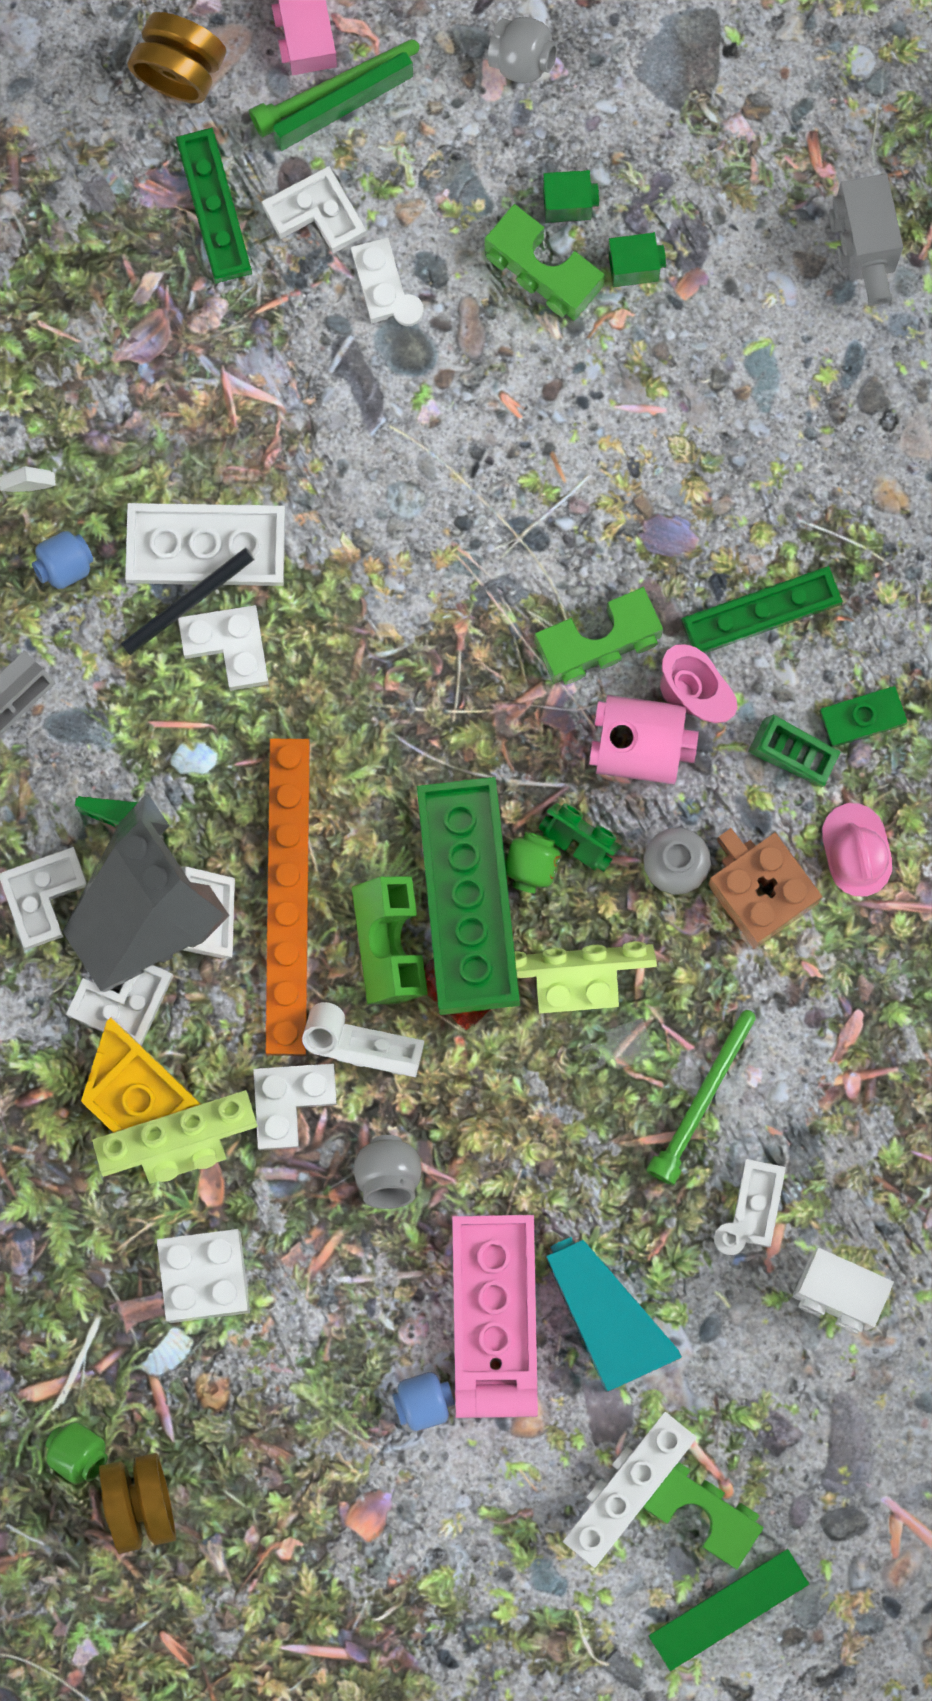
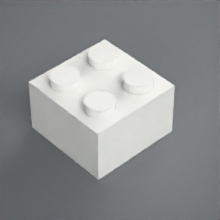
[157,1229,250,1323]
[792,1248,894,1334]

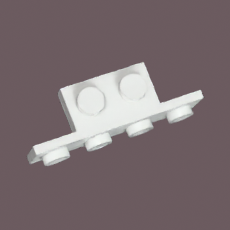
[563,1412,697,1568]

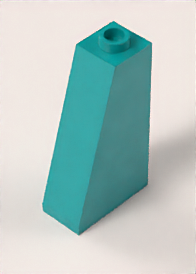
[546,1237,682,1393]

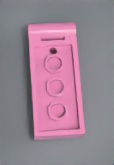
[452,1215,538,1418]

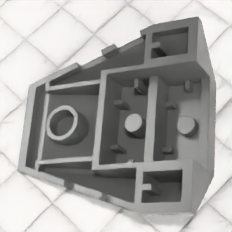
[62,795,230,992]

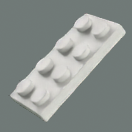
[125,503,285,586]

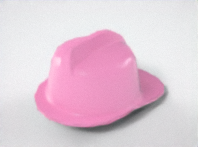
[660,644,738,723]
[822,803,892,896]

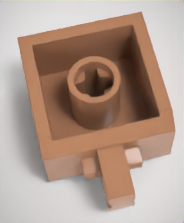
[708,828,823,949]

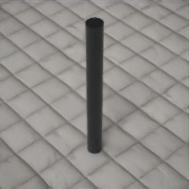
[121,547,255,655]

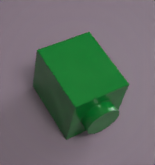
[543,170,599,223]
[607,232,666,288]

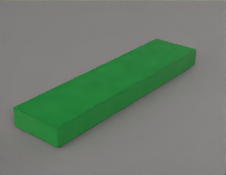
[273,52,413,152]
[176,127,252,284]
[681,566,843,653]
[648,1549,810,1671]

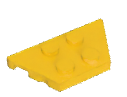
[81,1017,201,1133]

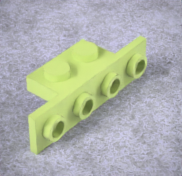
[515,941,657,1014]
[92,1090,258,1184]

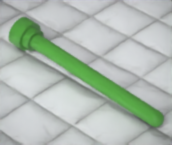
[249,39,420,138]
[646,1010,756,1186]

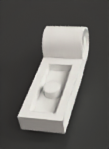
[302,1002,424,1077]

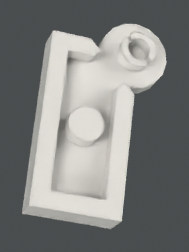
[351,237,424,326]
[714,1159,786,1256]

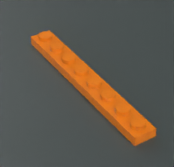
[266,739,310,1056]

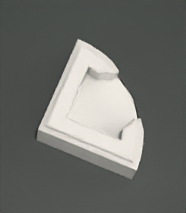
[0,466,56,492]

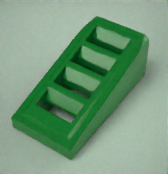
[748,714,841,787]
[75,796,138,828]

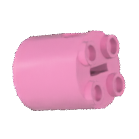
[589,695,699,785]

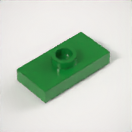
[819,686,908,748]

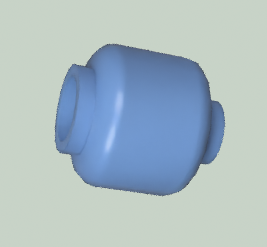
[32,531,93,589]
[392,1372,455,1431]

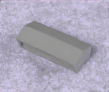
[0,650,56,736]

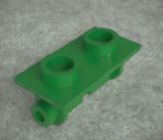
[538,803,622,872]

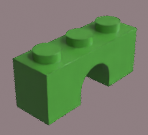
[485,204,605,321]
[535,587,663,685]
[352,876,428,1005]
[643,1462,764,1570]

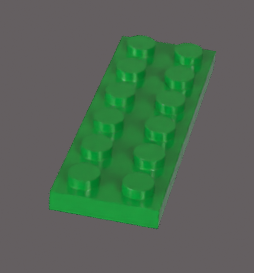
[417,777,520,1015]

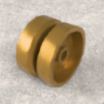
[127,12,227,103]
[99,1453,176,1554]

